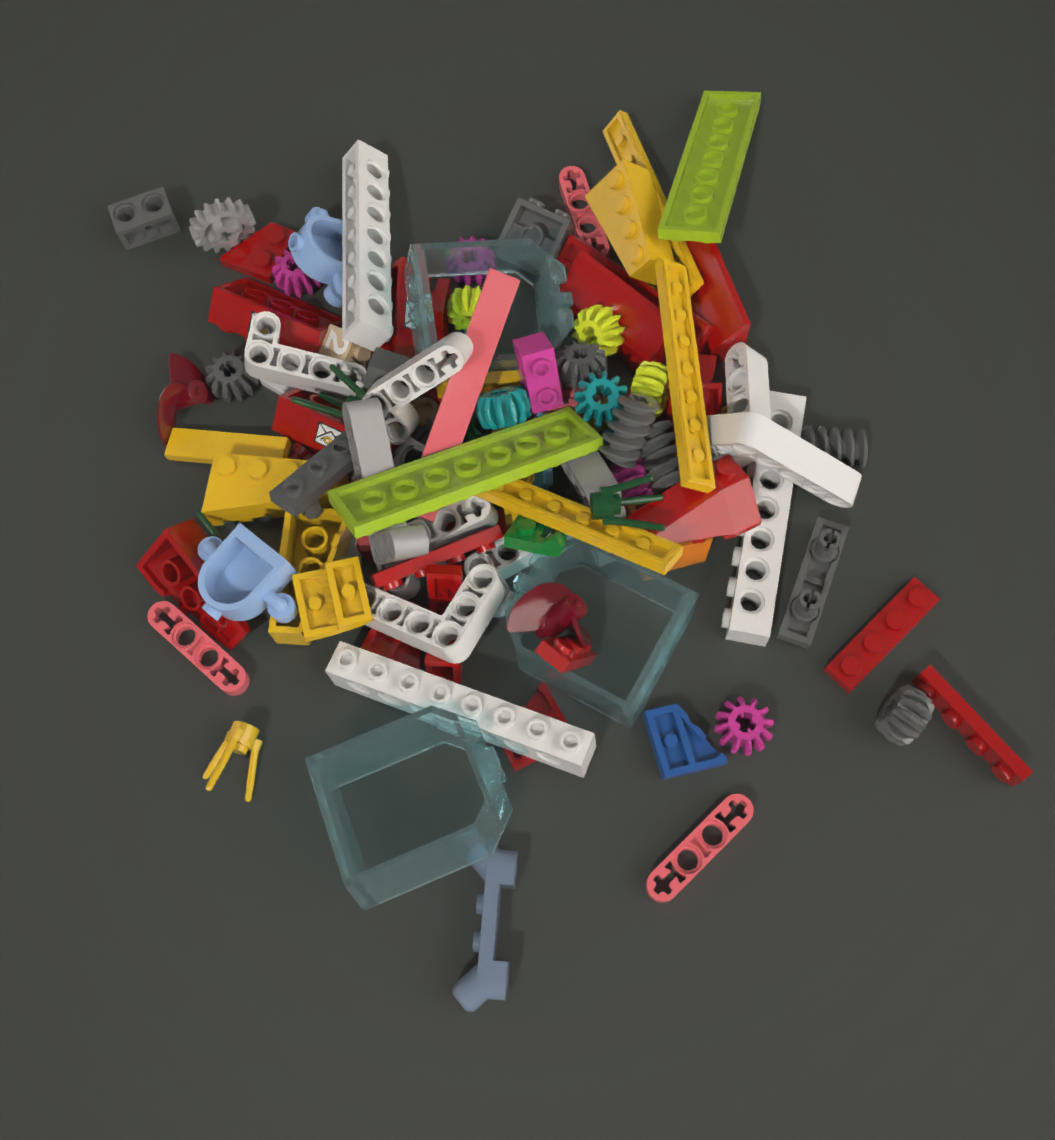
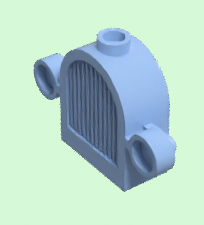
[288,207,342,308]
[198,523,298,623]

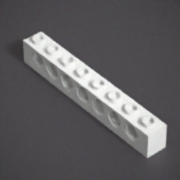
[342,139,394,352]
[721,390,806,647]
[325,641,596,778]

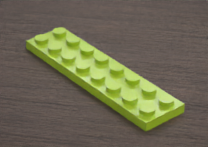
[658,90,761,244]
[327,407,603,539]

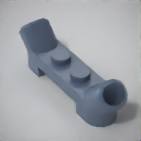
[452,836,518,1012]

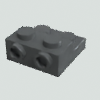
[493,197,575,278]

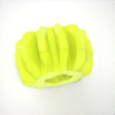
[446,284,481,330]
[571,304,625,357]
[630,361,669,417]

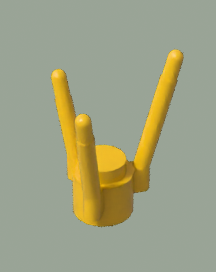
[202,720,263,802]

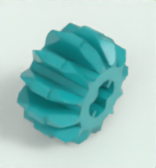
[573,371,628,428]
[475,386,531,430]

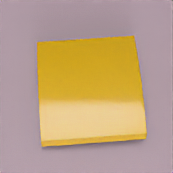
[292,556,373,642]

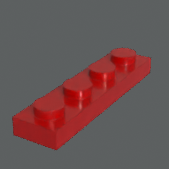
[369,525,503,591]
[823,577,940,694]
[912,664,1033,787]

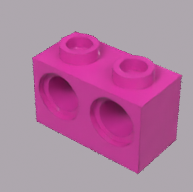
[512,332,564,414]

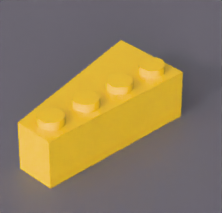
[585,159,675,285]
[201,452,349,526]
[268,508,352,645]

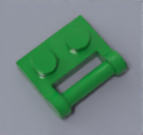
[504,502,580,557]

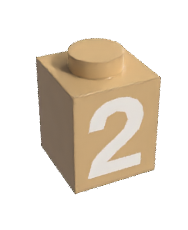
[319,324,372,368]

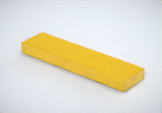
[164,428,292,464]

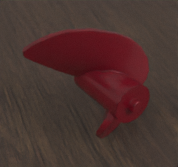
[157,353,214,447]
[506,583,592,646]

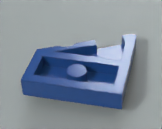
[642,704,728,781]

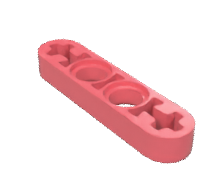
[559,166,610,257]
[147,601,250,696]
[646,794,754,903]

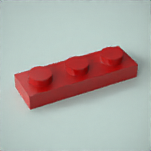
[534,634,598,673]

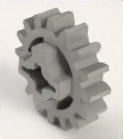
[189,197,256,253]

